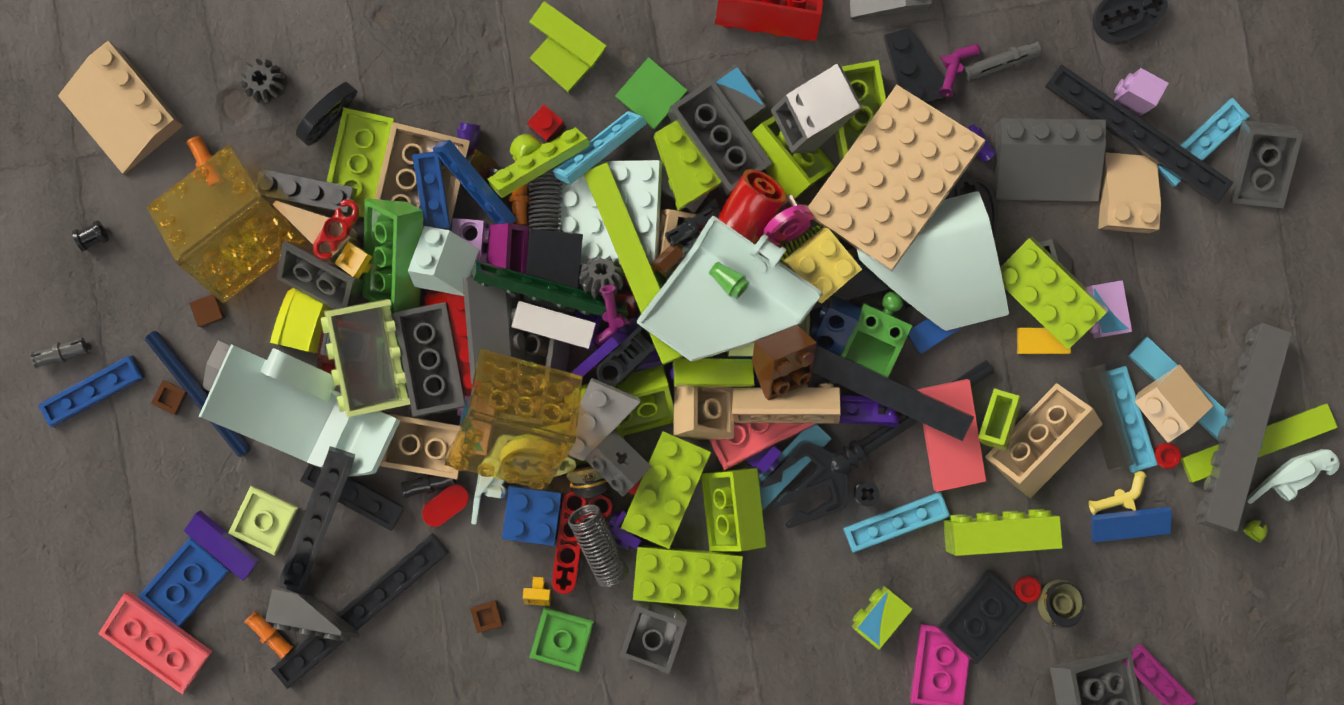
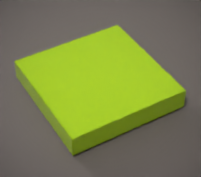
[530,37,602,93]

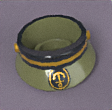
[566,465,610,498]
[1038,579,1086,627]

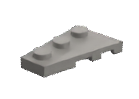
[559,378,641,461]

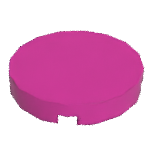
[763,204,814,246]

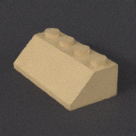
[985,383,1102,499]
[732,384,840,424]

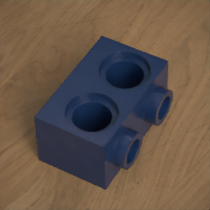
[809,295,862,355]

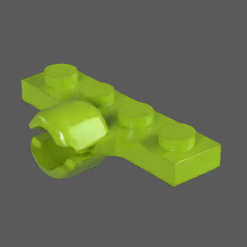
[488,127,590,198]

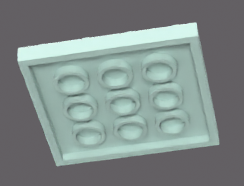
[558,160,662,266]

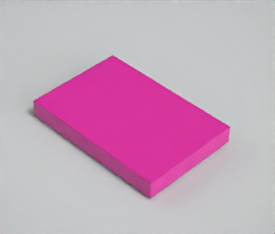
[910,624,970,705]

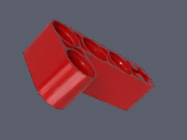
[552,491,613,594]

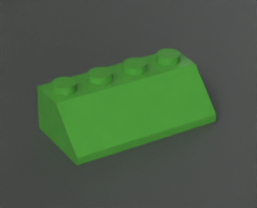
[363,199,424,314]

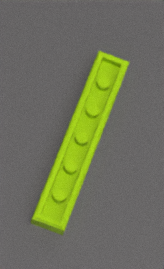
[1181,403,1338,482]

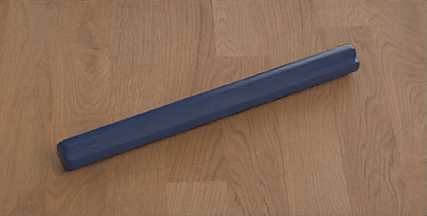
[145,331,251,457]

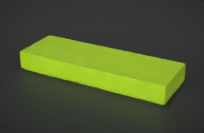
[529,1,607,68]
[673,358,754,387]

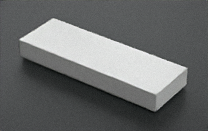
[511,301,596,349]

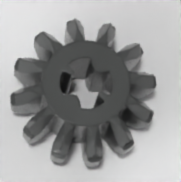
[240,59,285,103]
[579,255,624,299]

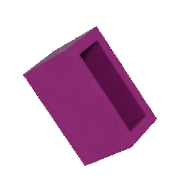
[487,223,529,274]

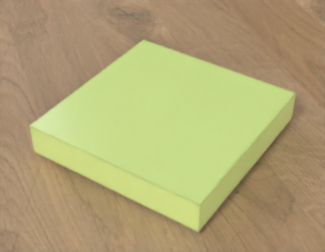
[228,486,299,555]

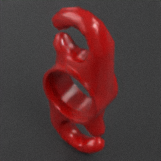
[313,199,359,260]

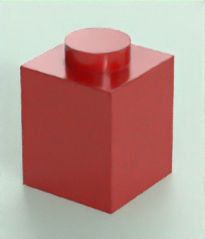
[527,104,566,143]

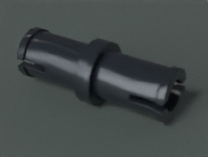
[665,208,717,246]
[401,474,456,498]

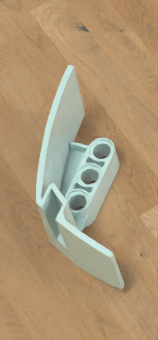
[199,344,401,476]

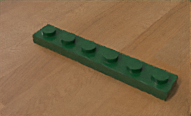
[472,260,628,318]

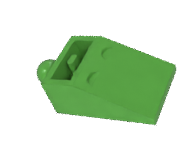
[841,292,912,377]

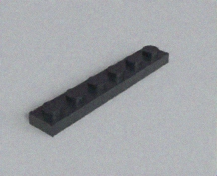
[277,446,355,594]

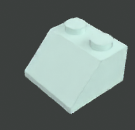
[408,226,480,296]

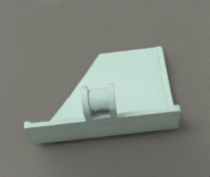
[857,191,1009,331]
[637,216,822,361]

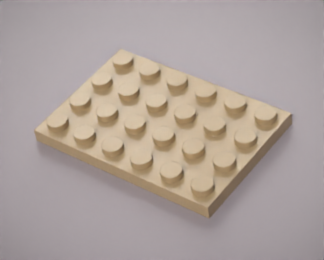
[808,85,985,272]

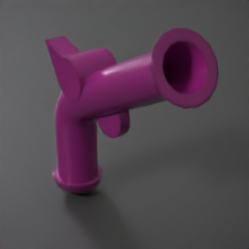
[939,44,981,97]
[594,285,631,346]

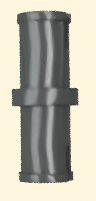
[30,337,88,368]

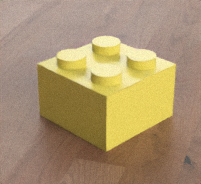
[783,227,862,304]

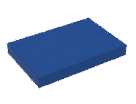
[138,537,230,628]

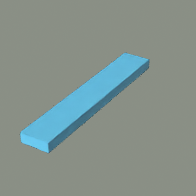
[1128,337,1263,447]

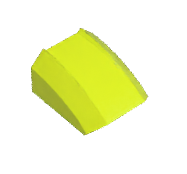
[270,288,333,354]

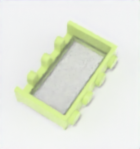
[321,299,410,417]

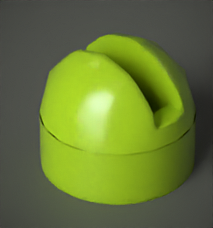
[1243,520,1268,543]

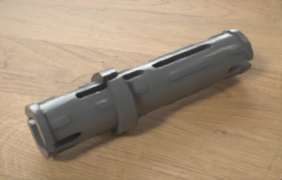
[963,40,1042,82]

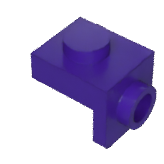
[745,446,781,475]
[608,509,642,550]

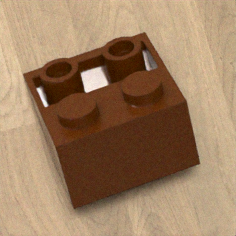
[752,324,817,400]

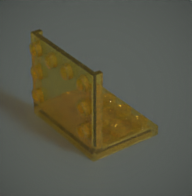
[146,144,305,303]
[444,349,582,490]

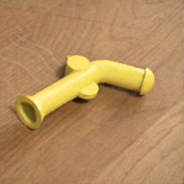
[1088,471,1147,515]

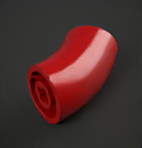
[718,169,786,245]

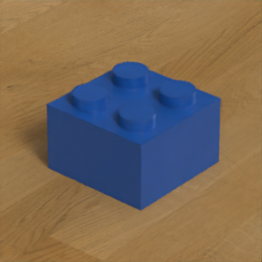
[502,485,563,546]

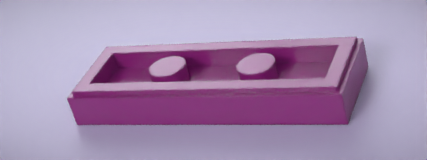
[1123,643,1197,705]

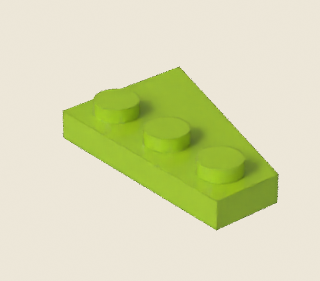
[654,121,721,211]

